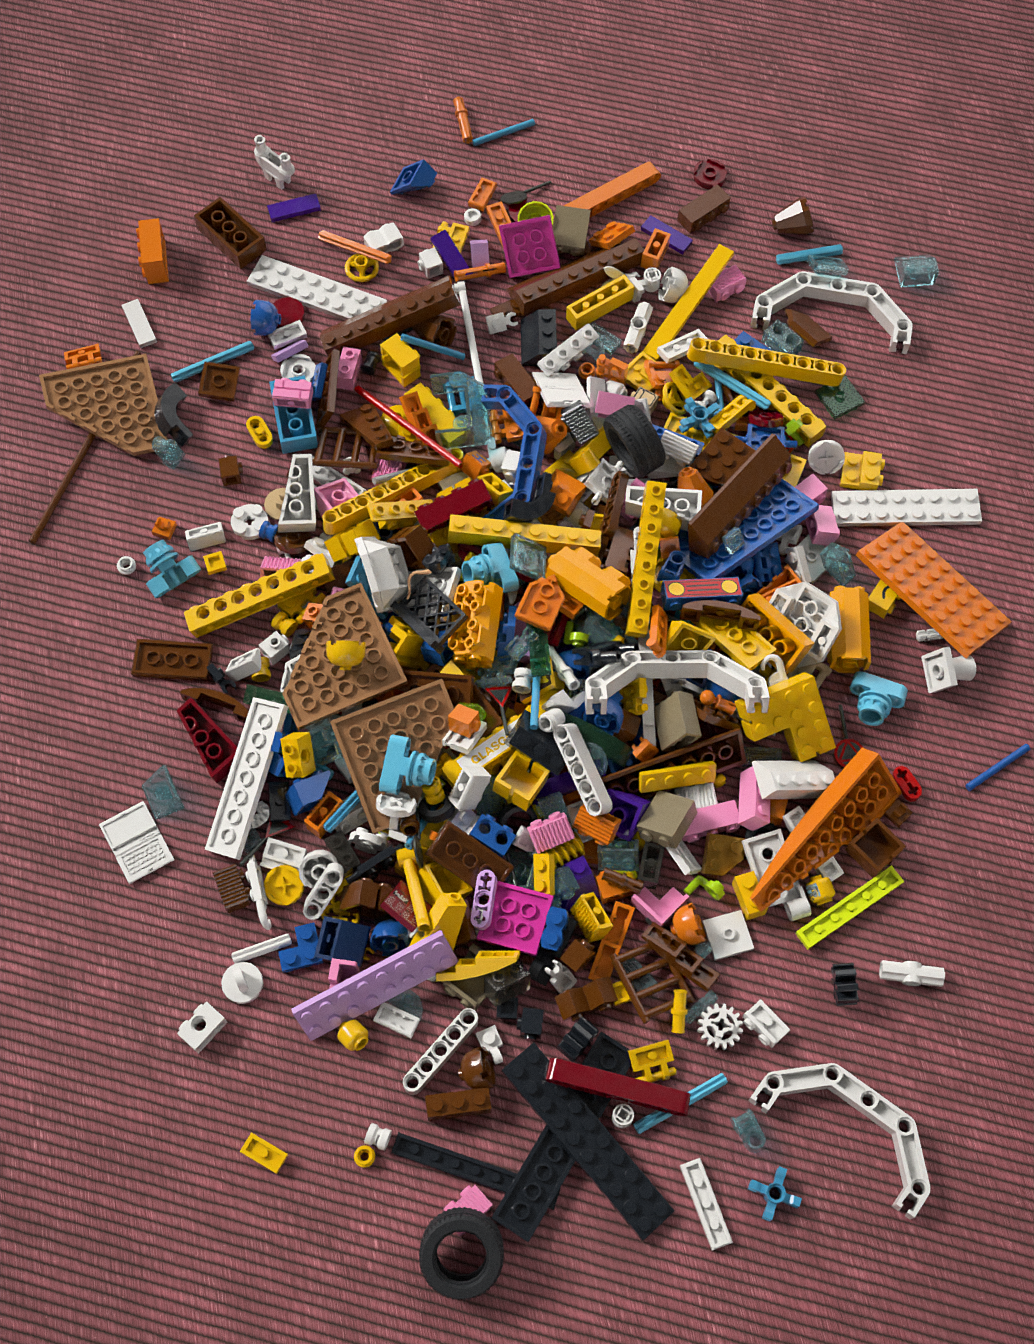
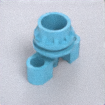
[143,540,202,598]
[461,542,519,593]
[850,671,908,726]
[379,734,437,795]

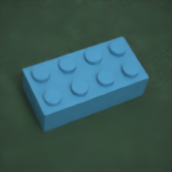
[269,375,318,454]

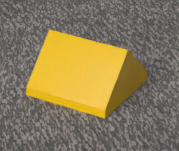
[666,621,716,651]

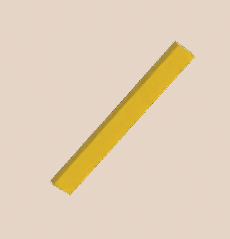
[643,244,734,361]

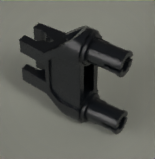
[572,641,639,667]

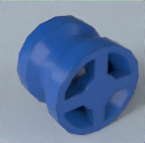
[259,521,278,543]

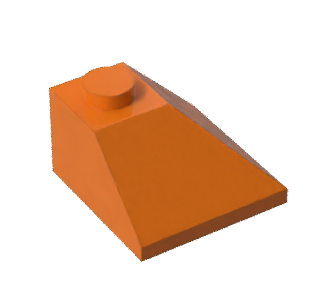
[550,469,587,518]

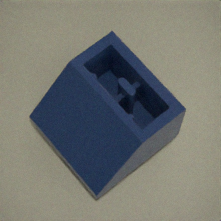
[314,916,371,968]

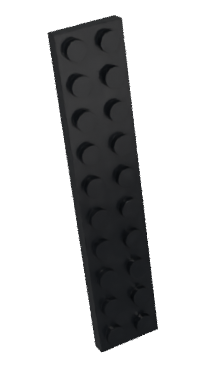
[491,1032,631,1243]
[501,1042,675,1241]

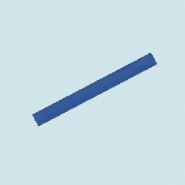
[965,744,1030,791]

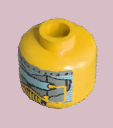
[806,874,835,906]

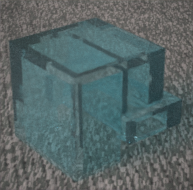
[309,724,344,769]

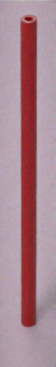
[354,385,464,469]

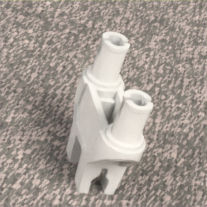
[254,135,295,190]

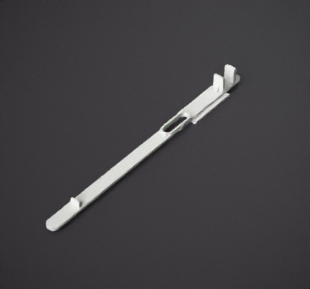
[630,527,656,746]

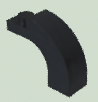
[154,383,193,447]
[503,472,556,523]

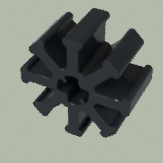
[831,962,859,1006]
[557,1016,599,1062]

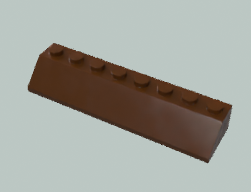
[506,237,644,316]
[320,275,460,357]
[688,434,792,559]
[590,728,746,808]

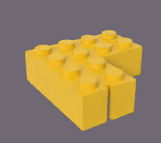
[734,672,836,762]

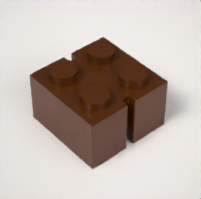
[387,524,438,571]
[845,818,906,878]
[339,878,393,920]

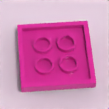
[499,215,561,278]
[477,881,554,956]

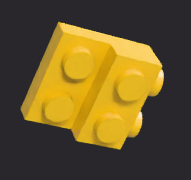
[840,451,885,490]

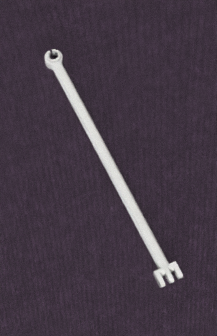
[454,281,496,454]

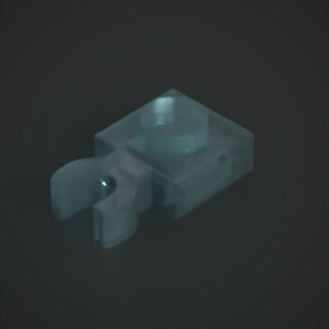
[504,626,539,662]

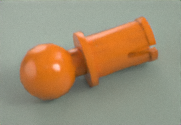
[700,690,736,715]

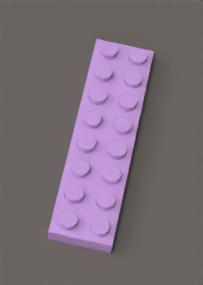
[291,930,459,1041]

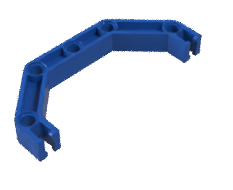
[481,384,547,520]

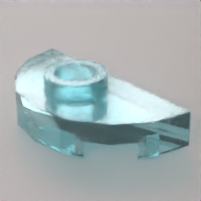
[386,990,423,1020]

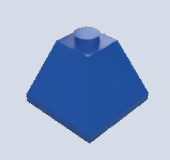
[390,159,437,195]

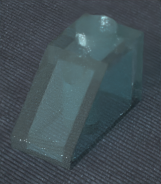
[820,542,856,586]

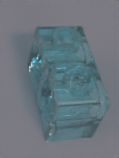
[761,319,804,355]

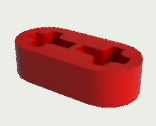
[892,766,922,802]

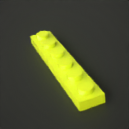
[795,865,904,950]

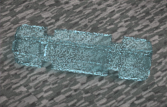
[685,990,718,1024]

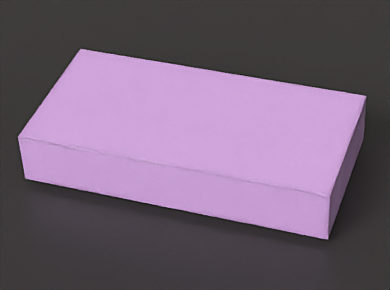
[271,339,308,362]

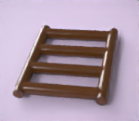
[312,427,378,469]
[609,943,695,1024]

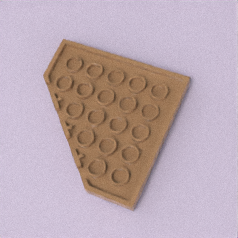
[39,354,170,456]
[282,583,408,730]
[330,679,454,834]

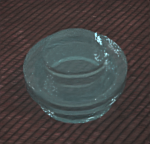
[694,941,712,958]

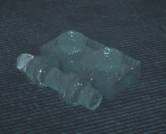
[583,322,622,361]
[475,654,519,688]

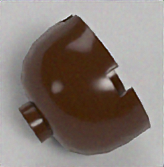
[458,1046,496,1089]

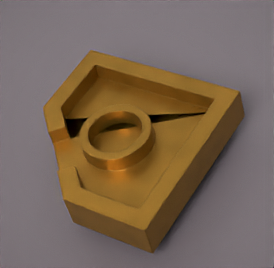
[701,833,745,876]

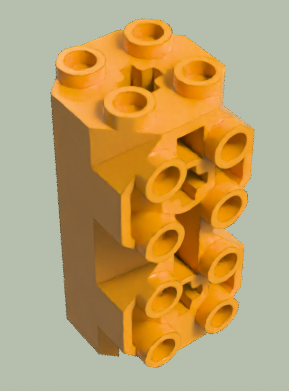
[545,546,631,621]
[448,580,503,670]
[827,586,871,673]

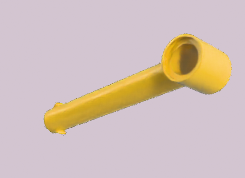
[395,846,430,931]

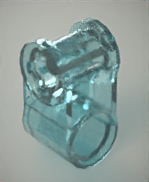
[152,436,185,470]
[730,1108,766,1153]

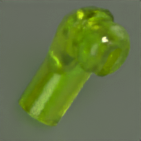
[459,702,487,721]

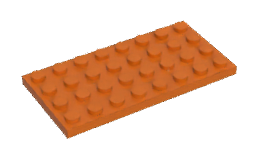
[856,522,1012,659]

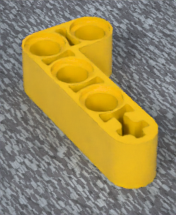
[567,426,611,476]

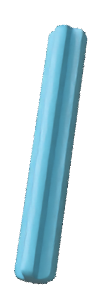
[776,244,843,265]

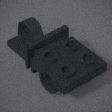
[527,917,578,986]

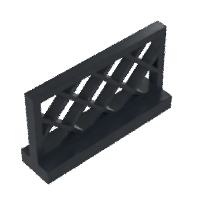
[390,576,468,654]

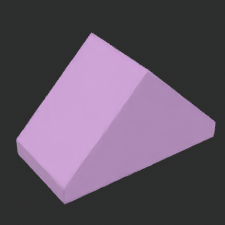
[470,239,490,270]

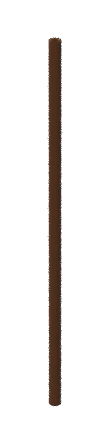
[29,351,141,544]

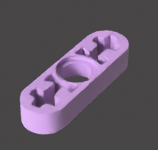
[471,870,497,930]

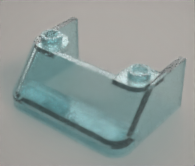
[430,371,492,449]

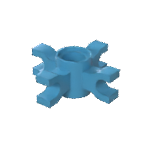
[679,397,720,439]
[747,1166,802,1222]

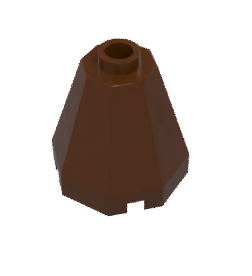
[771,196,814,234]
[413,315,457,347]

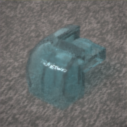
[573,607,619,648]

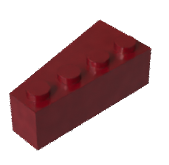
[414,479,495,534]
[176,698,237,783]

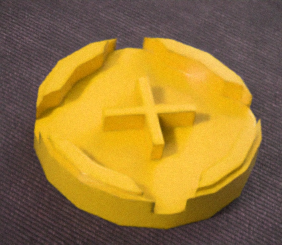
[264,865,305,905]

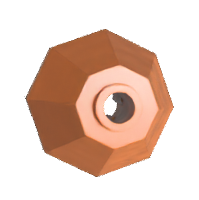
[533,416,567,455]
[677,467,714,509]

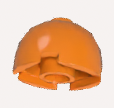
[670,903,706,945]

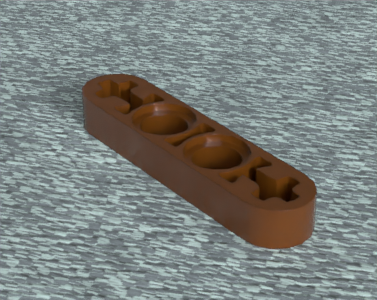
[600,471,629,538]

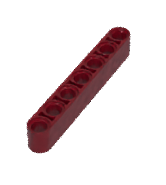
[545,1058,691,1117]

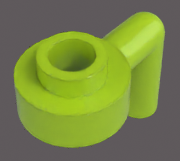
[785,418,805,446]
[563,621,589,648]
[683,875,725,901]

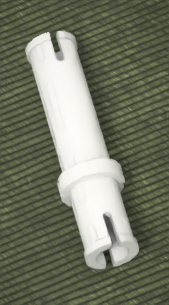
[543,645,580,691]

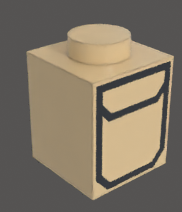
[630,387,658,415]

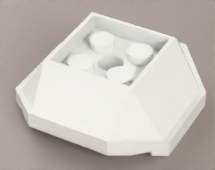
[354,537,413,613]
[769,582,842,668]

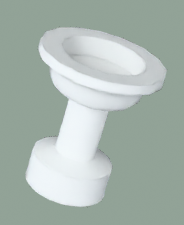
[695,390,717,418]

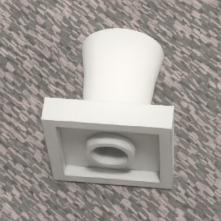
[921,647,976,693]

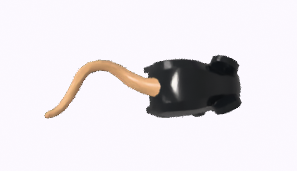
[406,543,455,600]

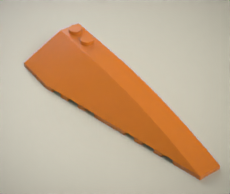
[750,748,902,912]

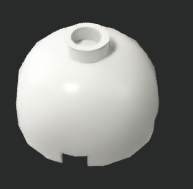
[658,267,689,303]
[299,850,339,891]

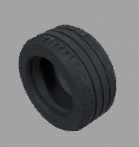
[603,405,666,478]
[419,1207,504,1300]

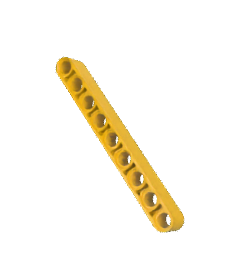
[687,338,846,386]
[322,448,463,535]

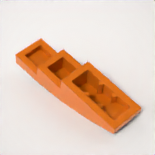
[399,391,444,447]

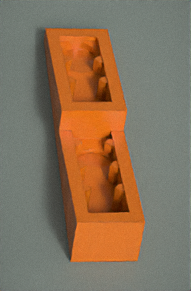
[588,901,635,980]

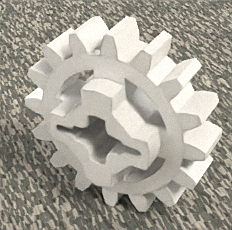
[697,1003,743,1050]

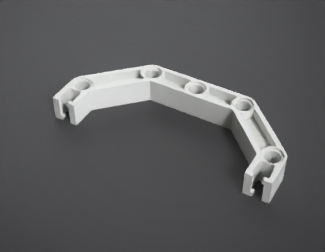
[750,271,913,354]
[585,650,770,714]
[748,1063,930,1220]

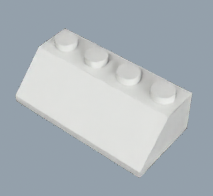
[752,761,835,799]

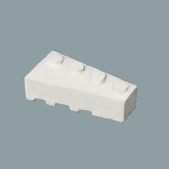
[278,454,316,532]
[625,486,702,531]

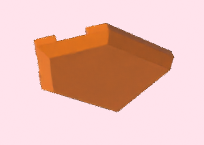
[514,574,565,631]

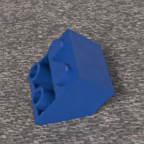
[285,770,331,816]

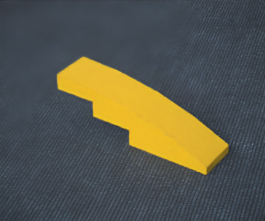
[436,951,520,982]

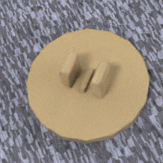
[264,488,286,521]

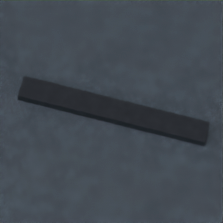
[391,1132,561,1210]

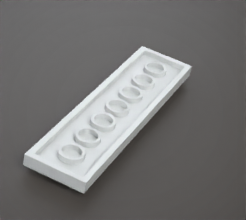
[247,255,387,320]
[831,489,982,527]
[205,697,288,860]

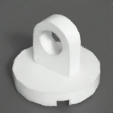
[808,440,845,474]
[376,792,417,830]
[221,962,264,1004]

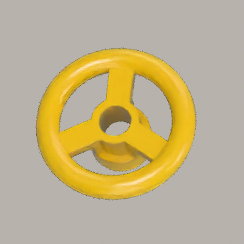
[345,254,379,282]
[662,382,687,415]

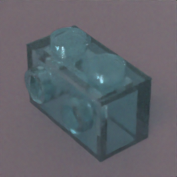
[597,839,640,871]

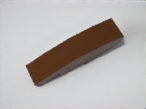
[642,922,720,992]

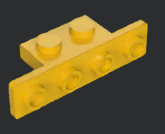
[367,499,433,530]

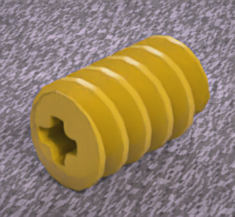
[541,832,585,870]

